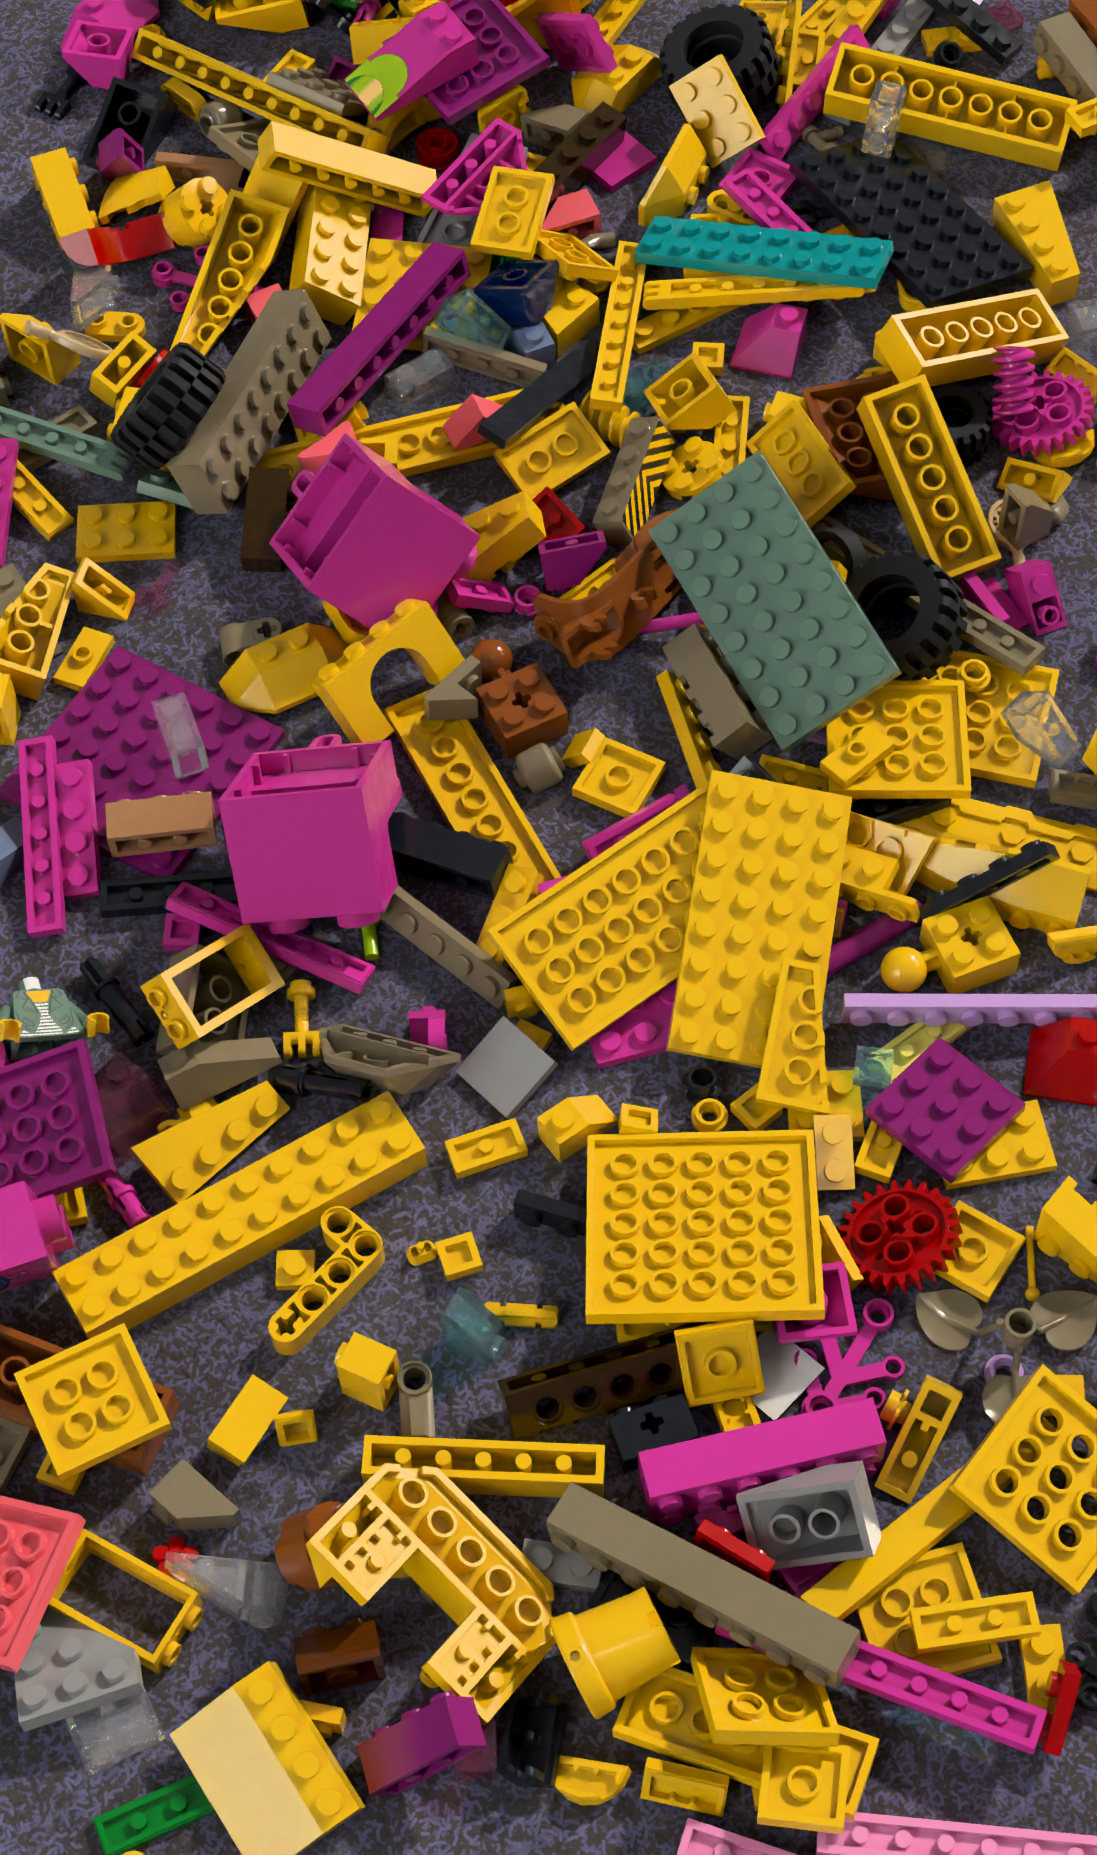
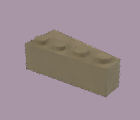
[662,623,773,761]

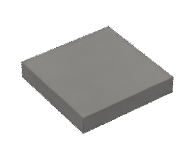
[455,1016,559,1119]

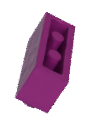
[357,1692,487,1795]

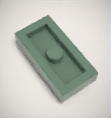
[137,470,193,509]

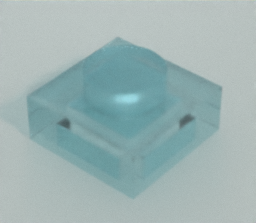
[853,1046,894,1089]

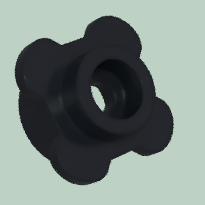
[682,1066,722,1102]

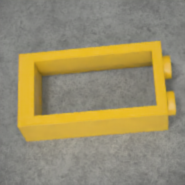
[140,924,285,1049]
[47,1528,204,1674]

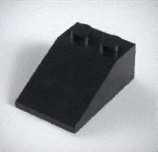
[82,76,178,166]

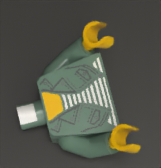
[0,977,110,1061]

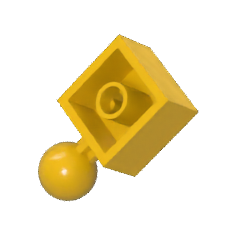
[880,896,1021,994]

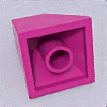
[62,20,135,91]
[729,303,808,380]
[772,1261,858,1344]

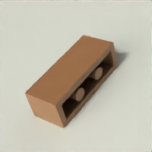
[105,791,218,858]

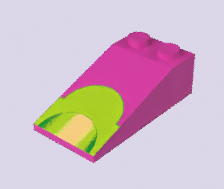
[345,0,480,123]

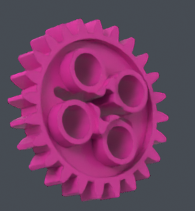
[991,370,1095,457]

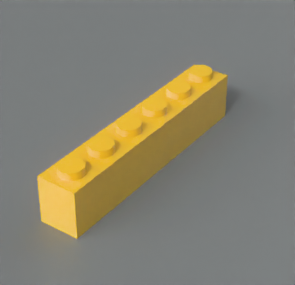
[258,121,437,217]
[361,1435,605,1498]

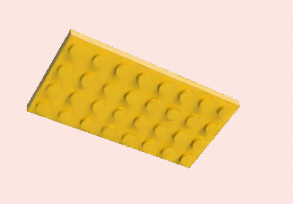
[666,770,852,1069]
[486,782,708,1051]

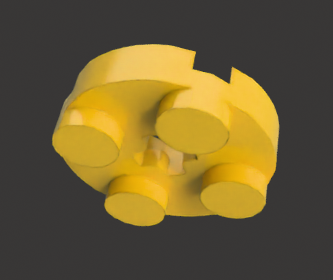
[661,436,725,500]

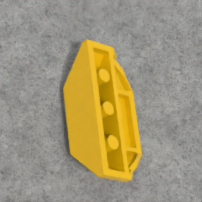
[571,44,662,114]
[638,123,710,227]
[219,623,350,714]

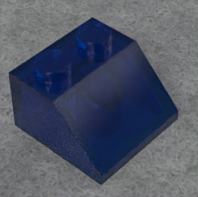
[473,260,559,327]

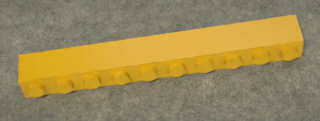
[130,28,390,154]

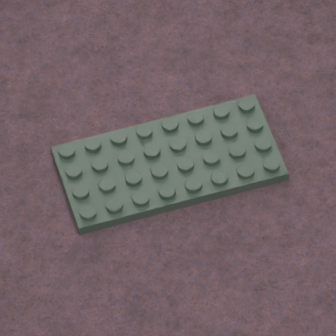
[648,450,902,753]

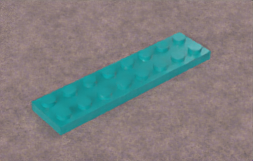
[634,216,894,289]

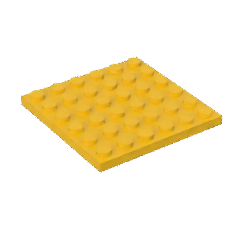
[585,1129,825,1324]

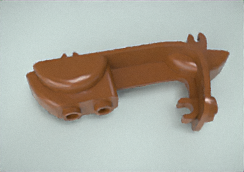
[533,509,682,669]

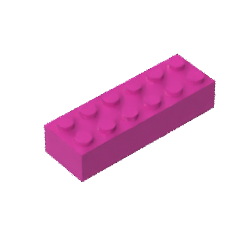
[638,1397,887,1526]

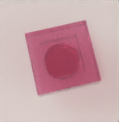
[985,0,1024,32]

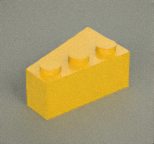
[462,490,546,581]

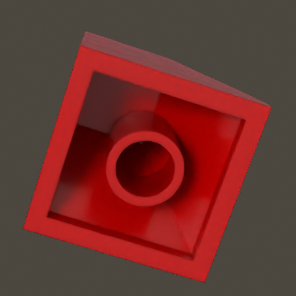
[1023,1017,1097,1106]

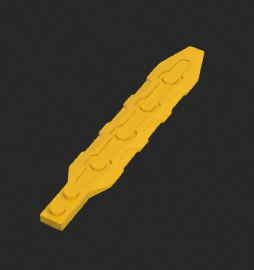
[759,754,1097,892]

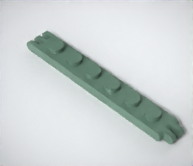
[0,406,135,481]

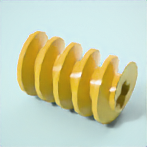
[579,390,640,447]

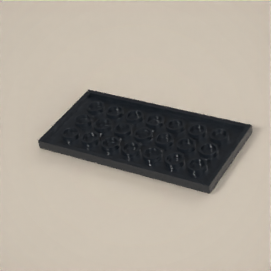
[789,130,1034,309]

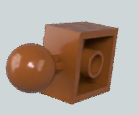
[471,639,569,760]

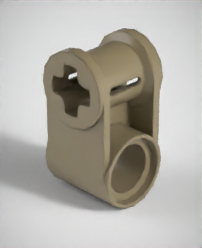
[219,617,282,667]

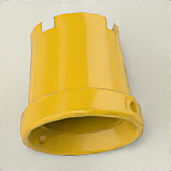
[549,1587,681,1719]

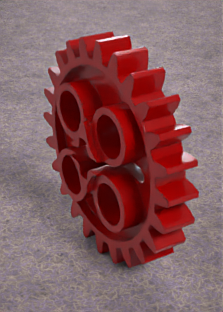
[838,1179,963,1295]

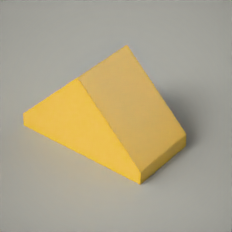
[71,557,138,621]

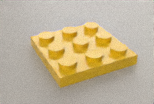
[14,1323,172,1481]
[855,1542,1003,1676]
[690,1647,840,1747]

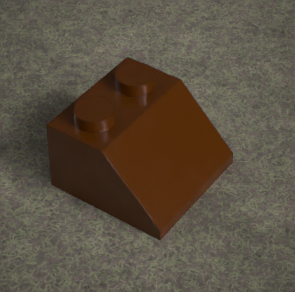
[293,1618,386,1697]

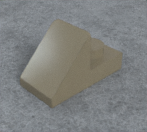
[423,655,483,720]

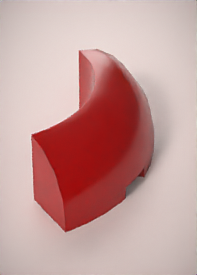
[59,212,178,267]

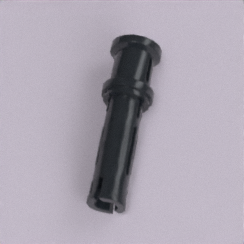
[267,1059,374,1103]

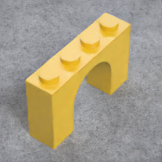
[310,598,465,743]

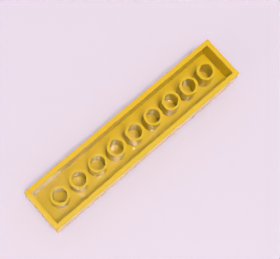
[52,1091,428,1339]

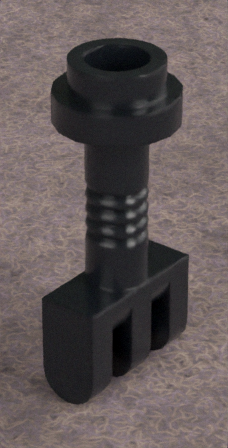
[35,64,87,121]

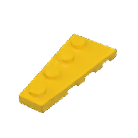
[846,811,938,896]
[755,957,830,1115]
[128,1080,291,1204]

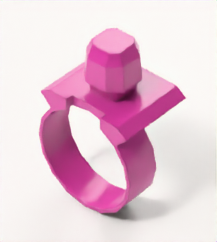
[408,1006,447,1050]

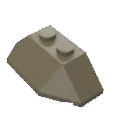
[319,1024,461,1098]

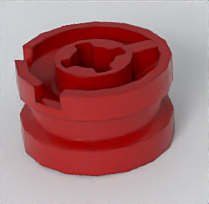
[416,127,459,173]

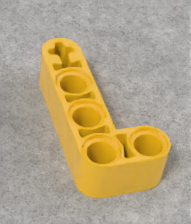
[268,1206,385,1356]

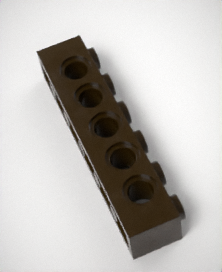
[497,1322,716,1439]

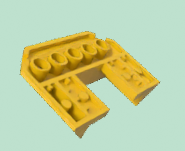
[306,1463,556,1726]

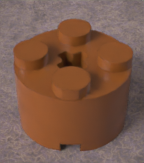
[274,1501,346,1593]

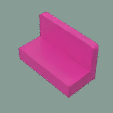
[960,570,1029,630]

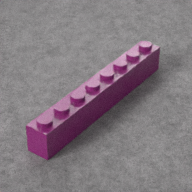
[286,242,471,437]

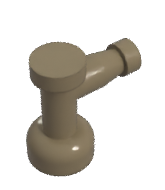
[801,125,844,151]

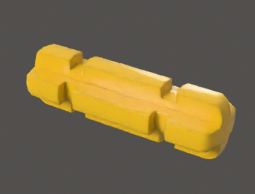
[483,1302,559,1329]

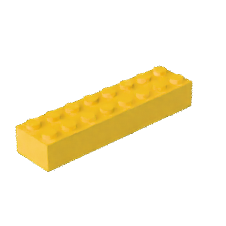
[823,42,1078,172]

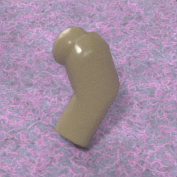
[581,232,616,250]

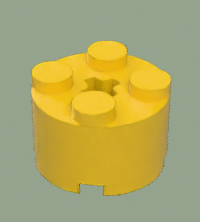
[162,176,228,249]

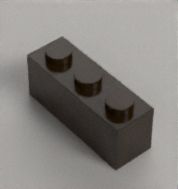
[240,466,296,572]

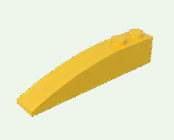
[170,189,290,356]
[915,838,1092,935]

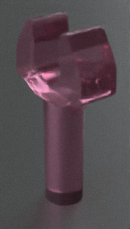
[135,560,180,615]

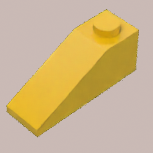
[874,1374,963,1504]

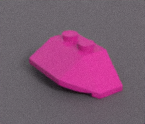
[60,0,160,50]
[421,118,527,216]

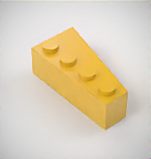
[991,180,1080,306]

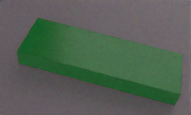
[92,1774,216,1855]

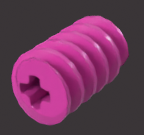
[992,346,1035,415]

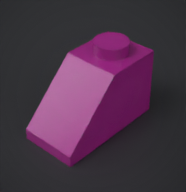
[96,128,145,181]
[538,530,607,592]

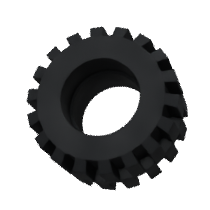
[931,382,993,468]

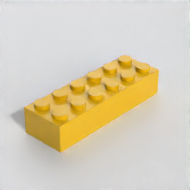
[289,184,372,325]
[874,288,1069,387]
[856,374,1002,582]

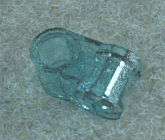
[622,360,671,411]

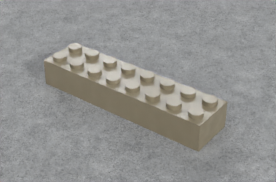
[167,289,331,515]

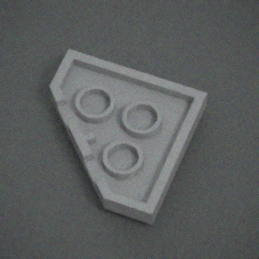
[14,1608,144,1732]

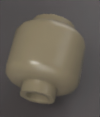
[198,98,244,137]
[512,742,566,794]

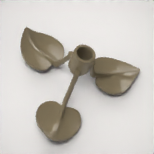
[915,1289,1097,1424]

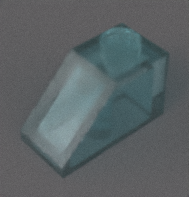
[434,288,512,350]
[440,1287,506,1367]

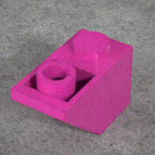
[1004,559,1067,637]

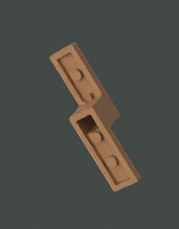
[154,151,299,222]

